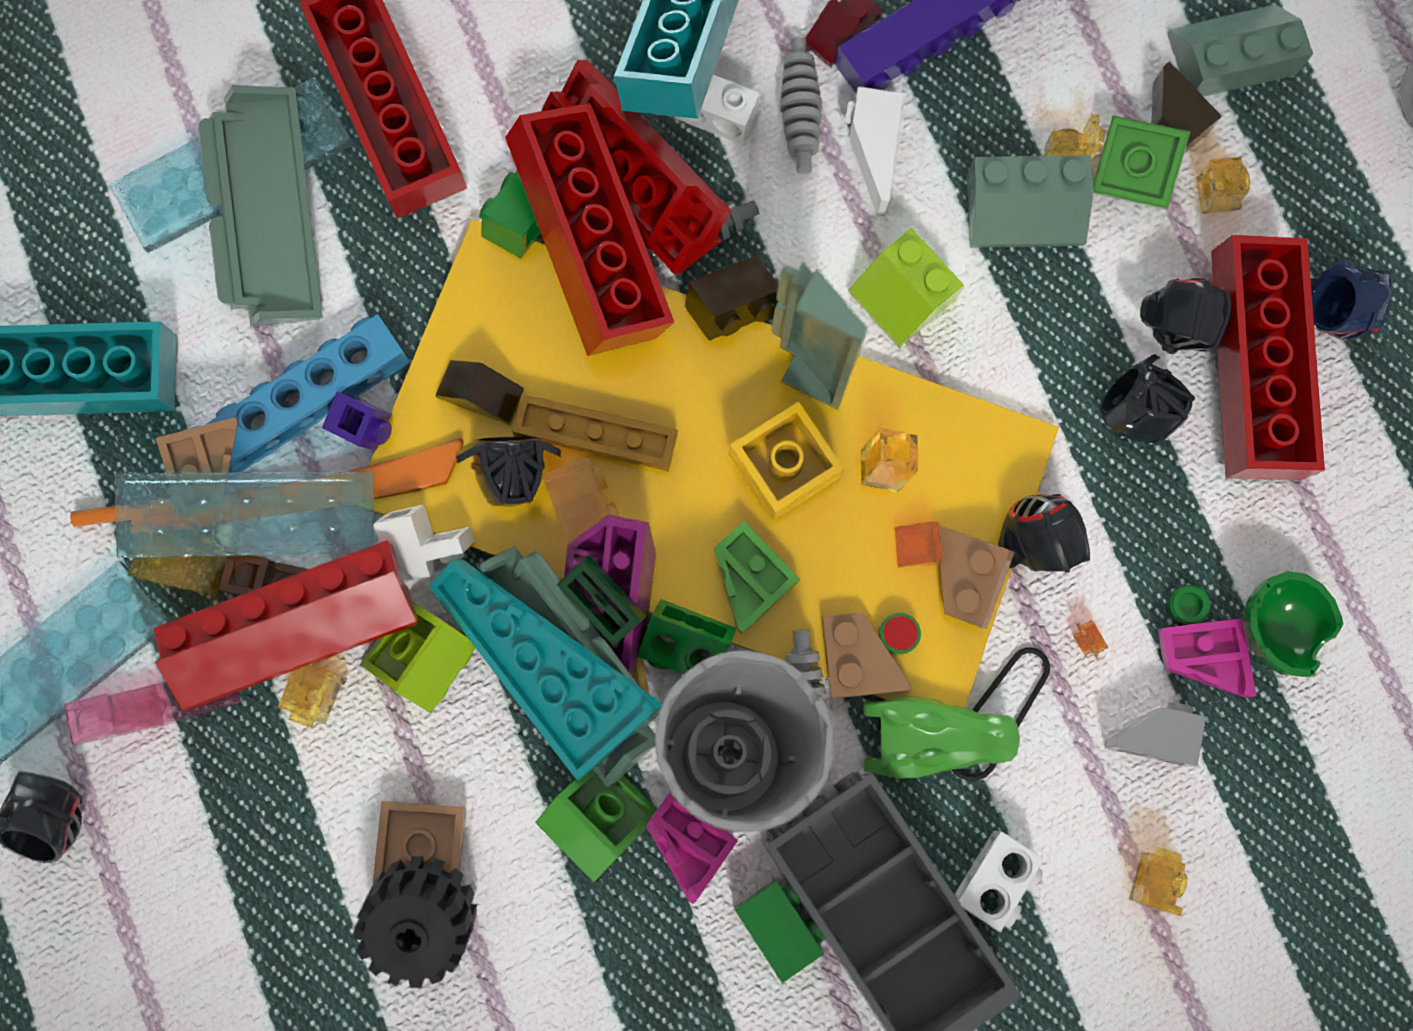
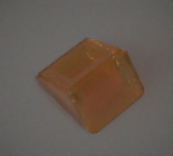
[894,521,942,568]

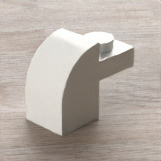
[373,504,475,578]

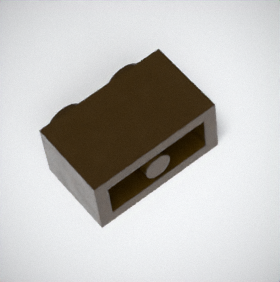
[685,255,778,341]

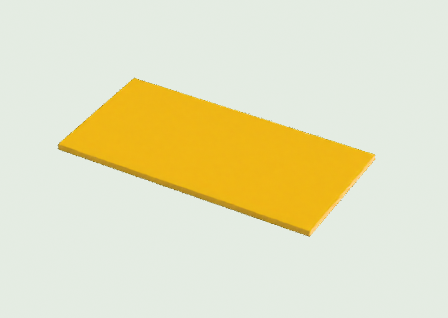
[353,219,1059,708]

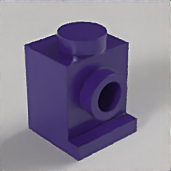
[322,391,392,450]

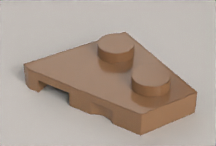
[156,417,238,517]
[937,525,1015,629]
[822,612,911,699]

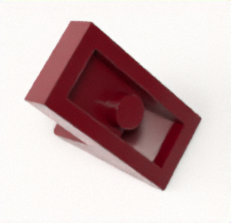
[805,0,883,68]

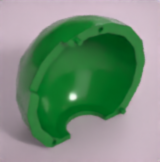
[1242,571,1344,677]

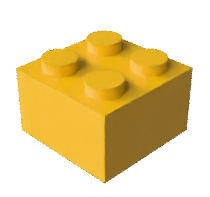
[729,401,844,521]

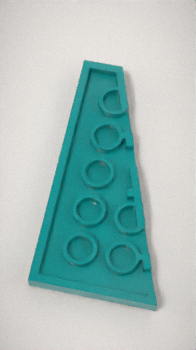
[429,558,662,781]

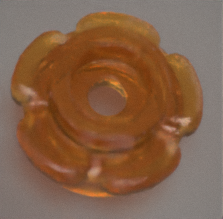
[1073,620,1109,658]

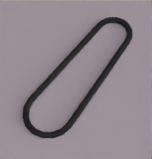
[951,647,1050,781]

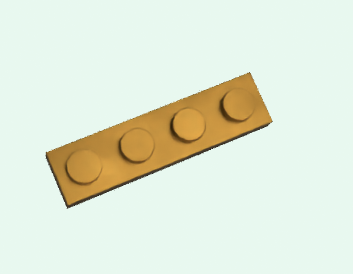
[512,394,678,471]

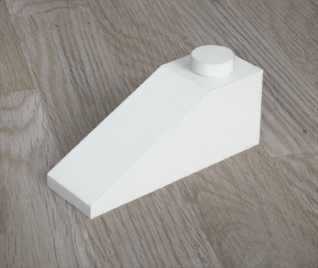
[844,87,904,216]

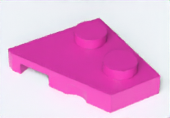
[1158,618,1257,698]
[646,792,738,904]

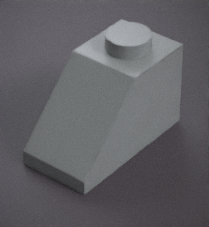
[1105,702,1206,767]

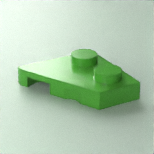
[714,521,800,634]

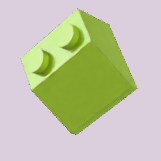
[848,228,964,348]
[360,601,475,713]

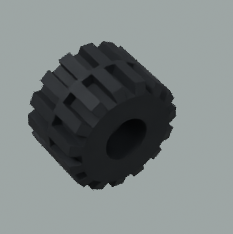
[354,856,477,988]

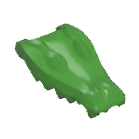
[863,697,1020,779]

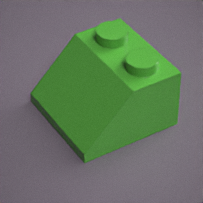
[535,770,657,882]

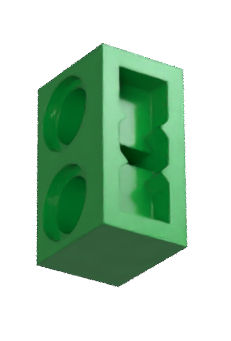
[637,599,737,675]

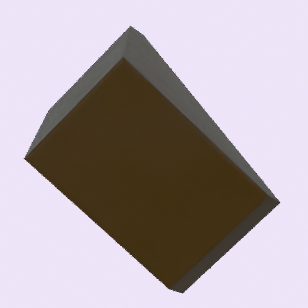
[435,360,524,425]

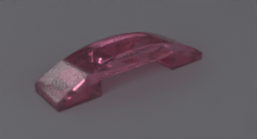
[64,681,241,745]

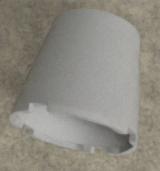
[655,651,834,832]

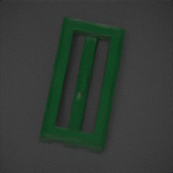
[557,554,646,647]

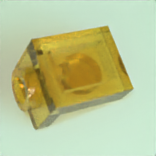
[1044,114,1105,159]

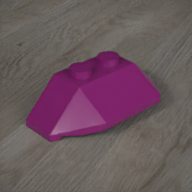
[564,514,656,675]

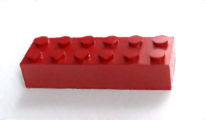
[299,0,468,219]
[505,103,674,356]
[1211,235,1325,480]

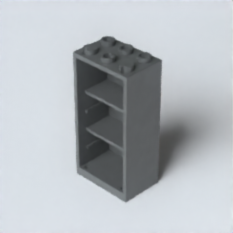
[762,771,1022,1031]

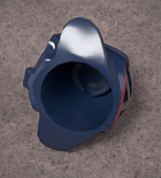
[1310,261,1392,340]

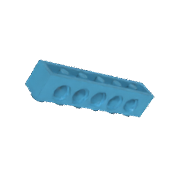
[190,314,410,481]

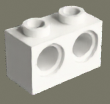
[674,75,760,146]
[954,831,1044,933]

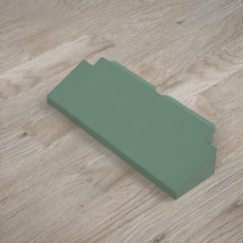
[198,85,322,327]
[771,261,868,410]
[478,546,659,788]

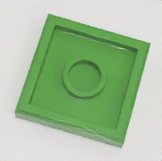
[1093,115,1190,210]

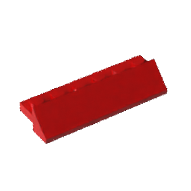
[541,60,732,275]
[153,540,418,711]

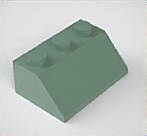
[1167,4,1313,97]
[966,155,1094,248]

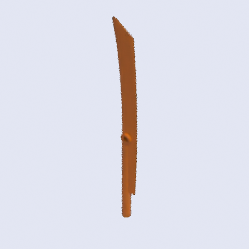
[70,438,464,531]

